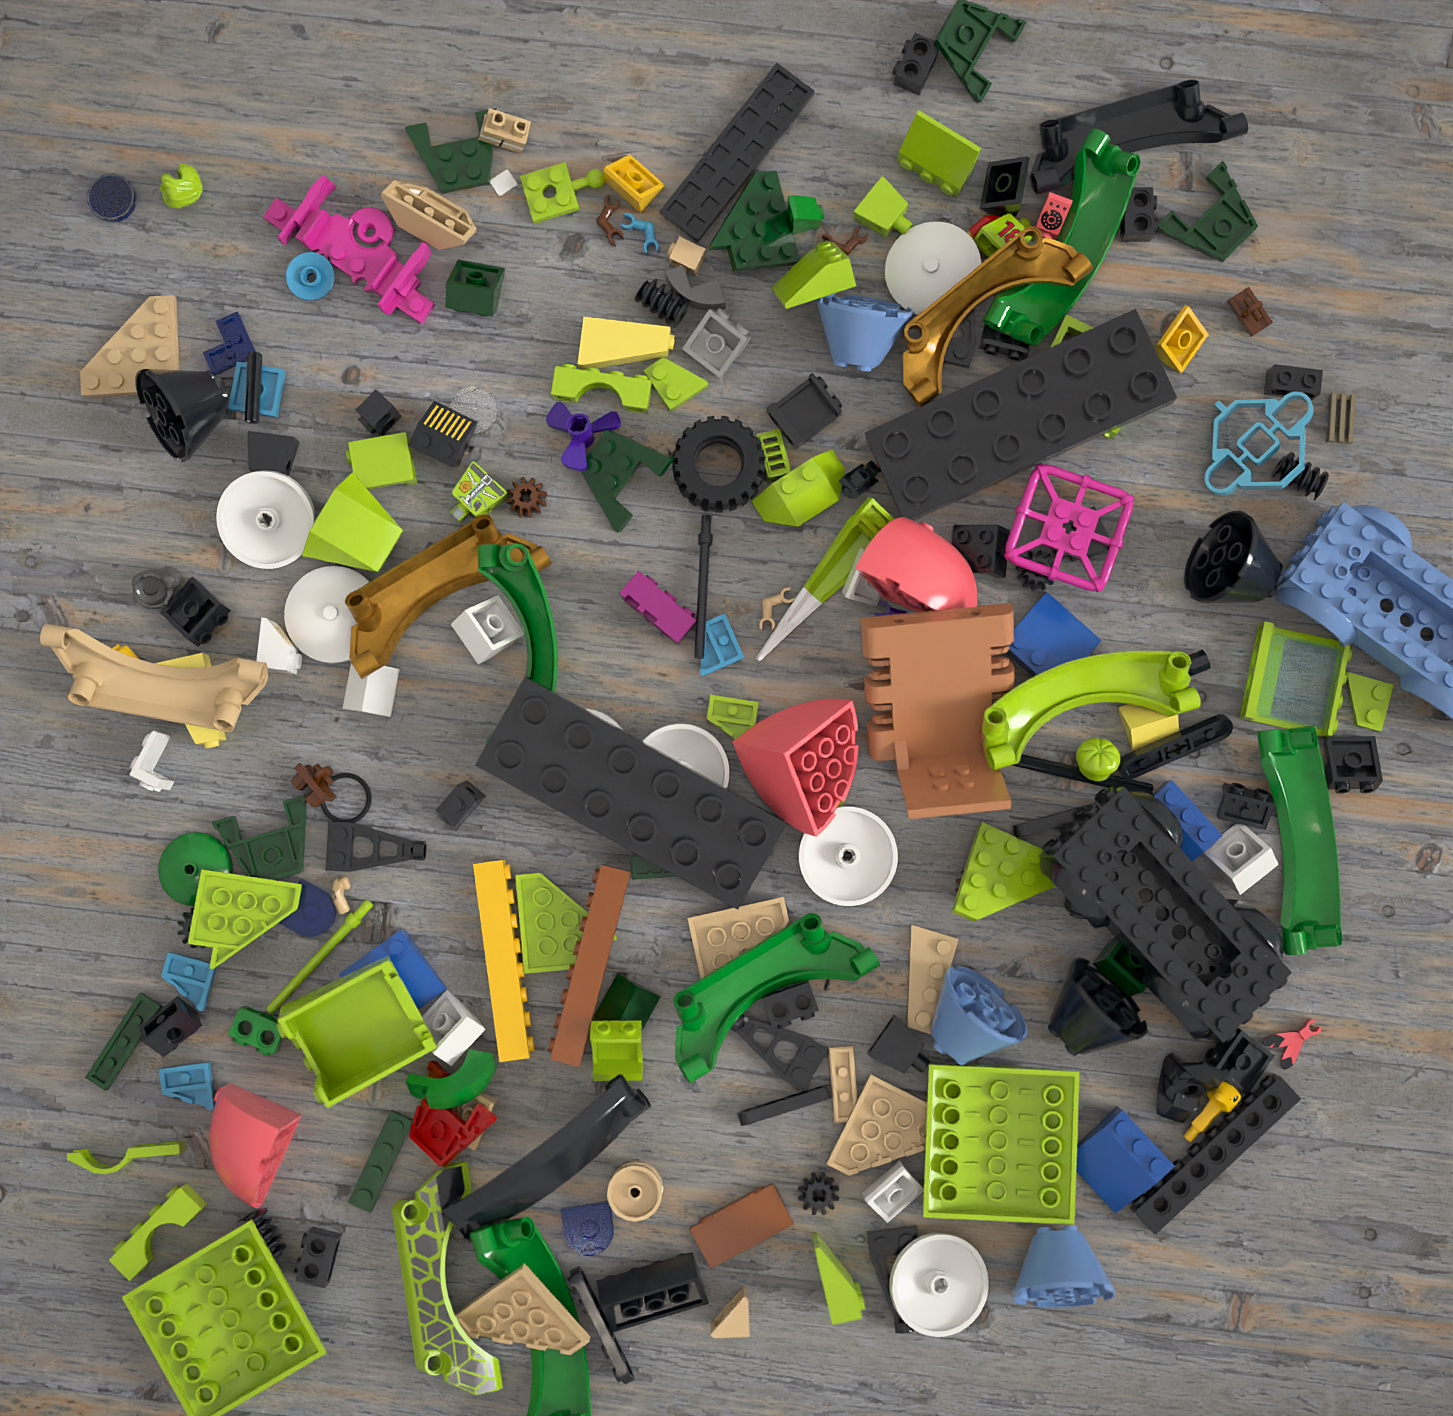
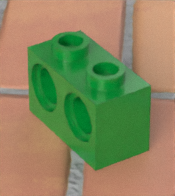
[228,1005,285,1056]

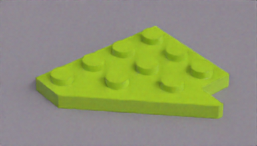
[951,822,1056,922]
[188,869,302,969]
[515,873,617,974]

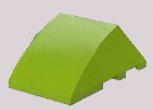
[302,472,403,572]

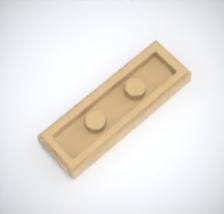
[828,1045,857,1123]

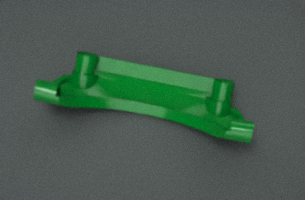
[673,913,880,1084]

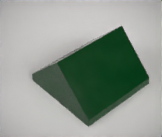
[594,973,661,1030]

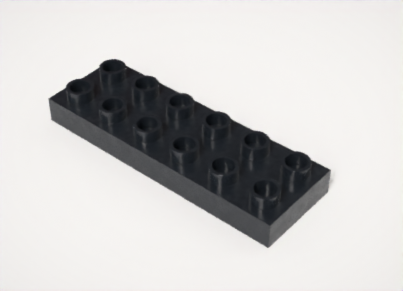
[865,309,1177,521]
[475,676,787,910]

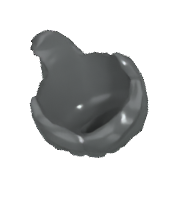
[132,566,180,608]

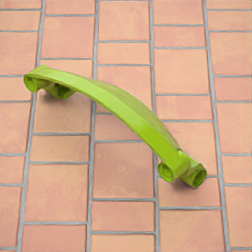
[982,651,1201,771]

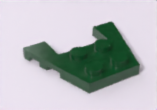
[933,0,1027,103]
[405,108,497,194]
[1157,161,1258,263]
[581,430,674,532]
[212,795,307,880]

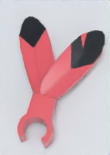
[1263,1019,1322,1070]

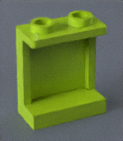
[346,432,418,490]
[590,1021,643,1081]

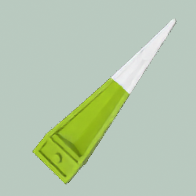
[756,497,894,661]

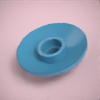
[286,252,334,301]

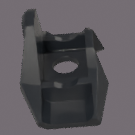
[1156,1053,1230,1123]

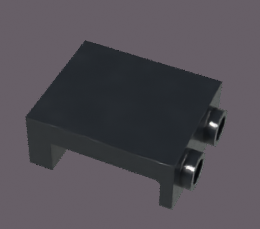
[766,373,843,450]

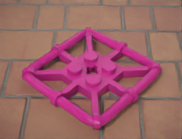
[1004,463,1134,593]

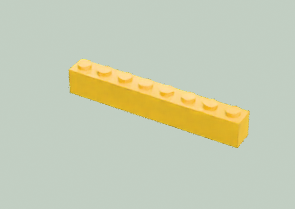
[473,860,535,1062]

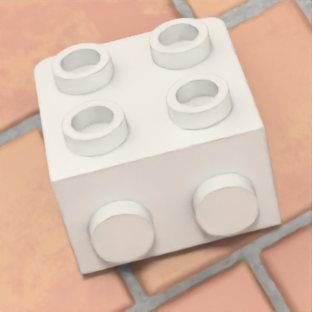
[129,731,174,792]

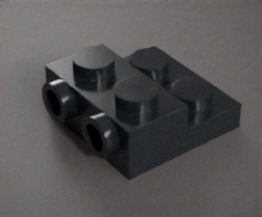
[160,576,231,647]
[1324,736,1383,794]
[1205,1028,1275,1096]

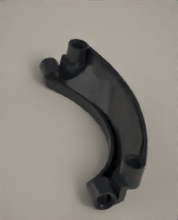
[441,1074,651,1242]

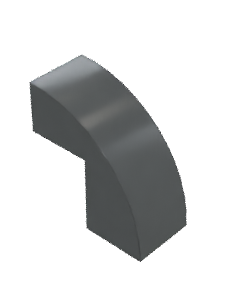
[665,266,726,311]

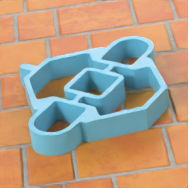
[1205,392,1314,496]

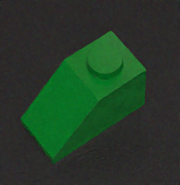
[787,195,824,235]

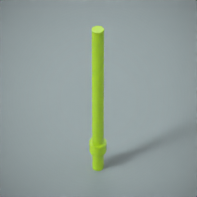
[265,899,374,1015]

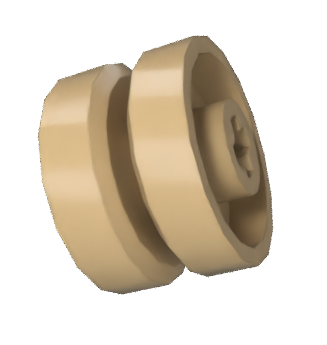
[607,1160,664,1222]

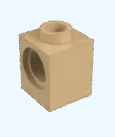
[667,236,706,277]

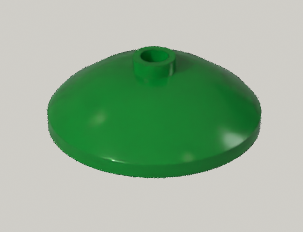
[158,832,233,906]

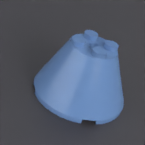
[816,293,914,371]
[930,966,1028,1065]
[1012,1225,1116,1308]

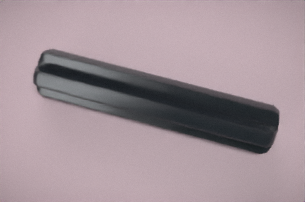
[245,352,262,424]

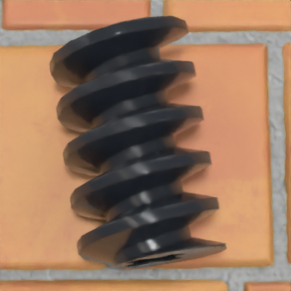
[634,278,689,328]
[1271,452,1329,501]
[237,1208,287,1259]

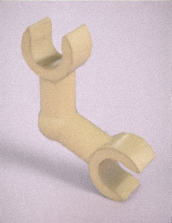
[759,587,795,631]

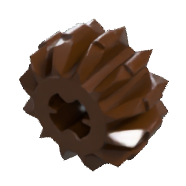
[506,477,547,519]

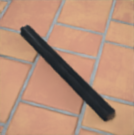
[1011,754,1154,795]

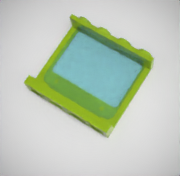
[1239,621,1353,737]

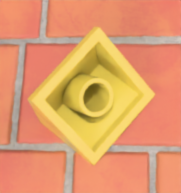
[1118,704,1179,752]

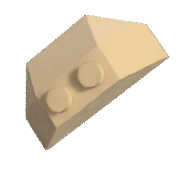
[381,180,477,250]

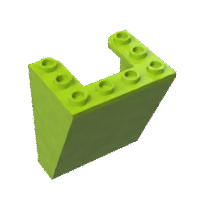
[276,956,437,1108]

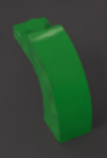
[406,1049,497,1109]

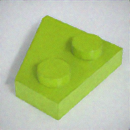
[643,357,709,412]
[1347,672,1394,732]
[707,695,759,739]

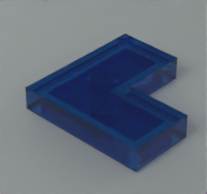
[203,312,256,376]

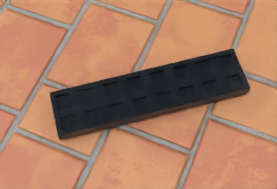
[660,63,815,242]

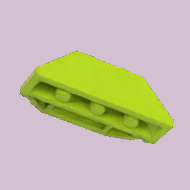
[751,449,845,527]

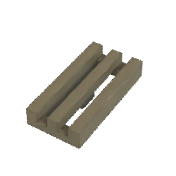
[1327,393,1356,444]

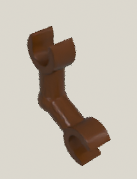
[596,194,624,247]
[822,226,868,256]

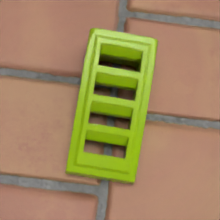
[756,429,791,481]

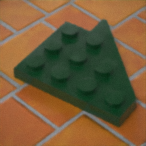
[708,170,800,272]

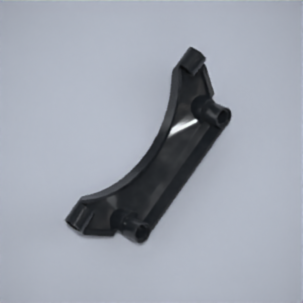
[1030,80,1248,195]

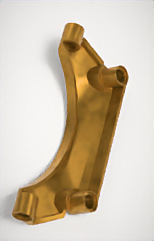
[903,226,1093,407]
[345,514,552,679]

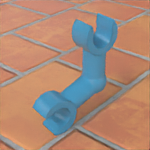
[621,213,660,255]

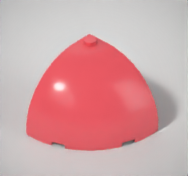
[855,517,977,612]
[732,699,859,837]
[209,1083,302,1208]

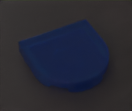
[279,878,336,937]
[561,1201,614,1256]

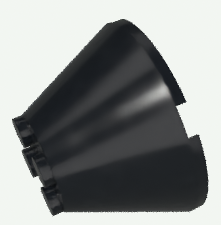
[135,369,228,462]
[1184,511,1283,603]
[1048,958,1148,1056]

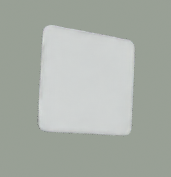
[490,170,517,196]

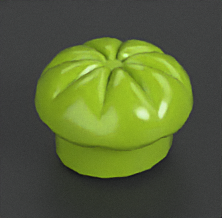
[1076,738,1120,781]

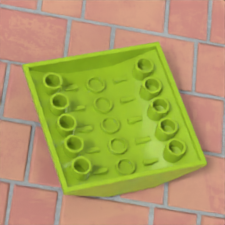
[923,1064,1080,1225]
[122,1220,327,1416]

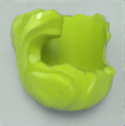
[160,164,203,209]

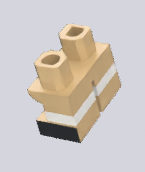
[478,108,531,153]

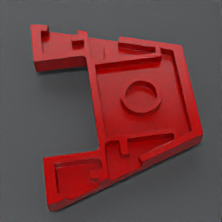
[409,1061,498,1167]

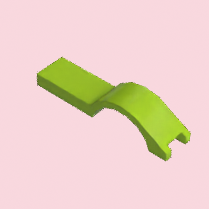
[67,1140,187,1174]

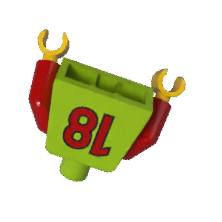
[967,214,1032,292]

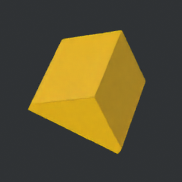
[603,154,665,214]
[1154,305,1209,373]

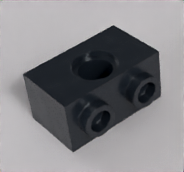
[139,996,202,1058]

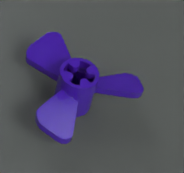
[546,402,621,471]

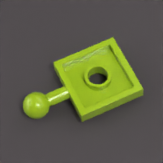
[520,162,605,224]

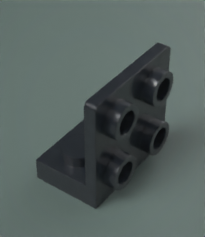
[952,524,1010,578]

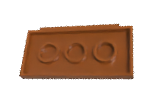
[689,1183,794,1269]

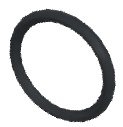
[321,773,372,823]

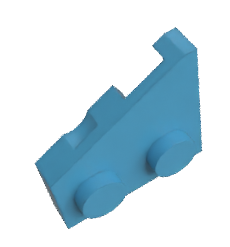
[700,613,745,677]
[161,952,217,1011]
[159,1061,216,1111]

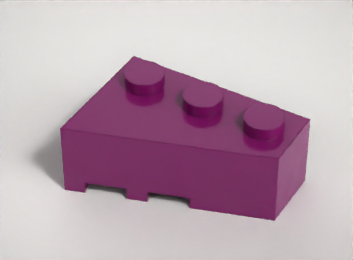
[619,571,696,645]

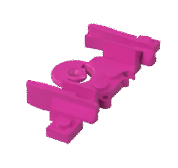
[263,175,435,325]

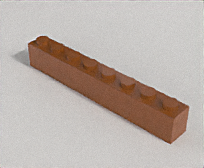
[547,864,631,1067]

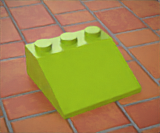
[897,110,982,198]
[771,241,856,309]
[812,1232,865,1325]

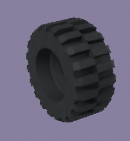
[672,416,765,513]

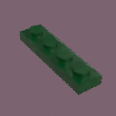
[85,992,163,1091]
[348,1110,413,1213]

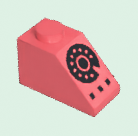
[1035,192,1073,240]

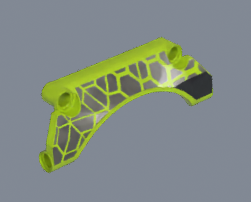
[392,1161,503,1395]

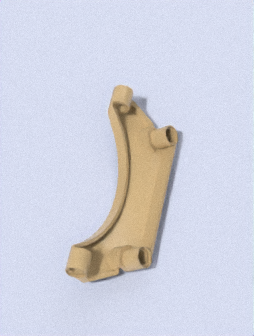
[40,624,268,732]

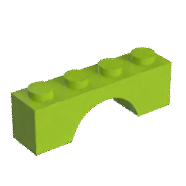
[551,364,652,414]
[109,1183,207,1281]

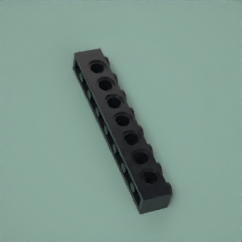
[1130,1074,1301,1235]

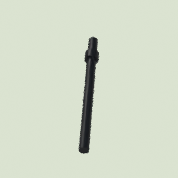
[694,515,713,659]

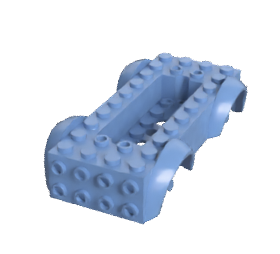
[1276,502,1453,719]

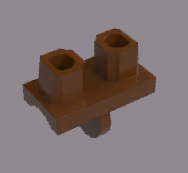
[1227,287,1273,337]
[290,763,337,807]

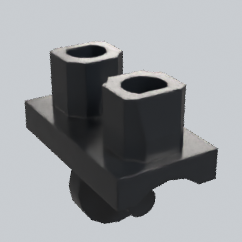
[839,460,881,499]

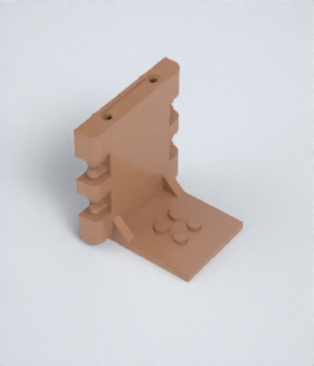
[860,603,1015,819]

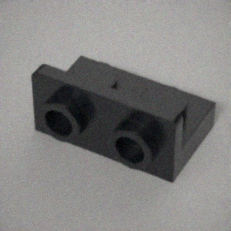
[979,323,1030,361]
[1217,783,1275,830]

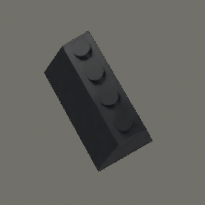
[597,1252,709,1332]

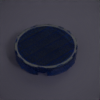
[87,174,137,222]

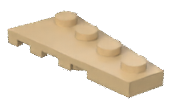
[907,925,959,1034]

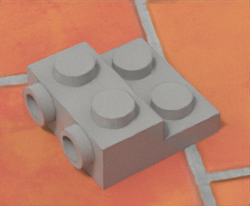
[682,308,751,378]

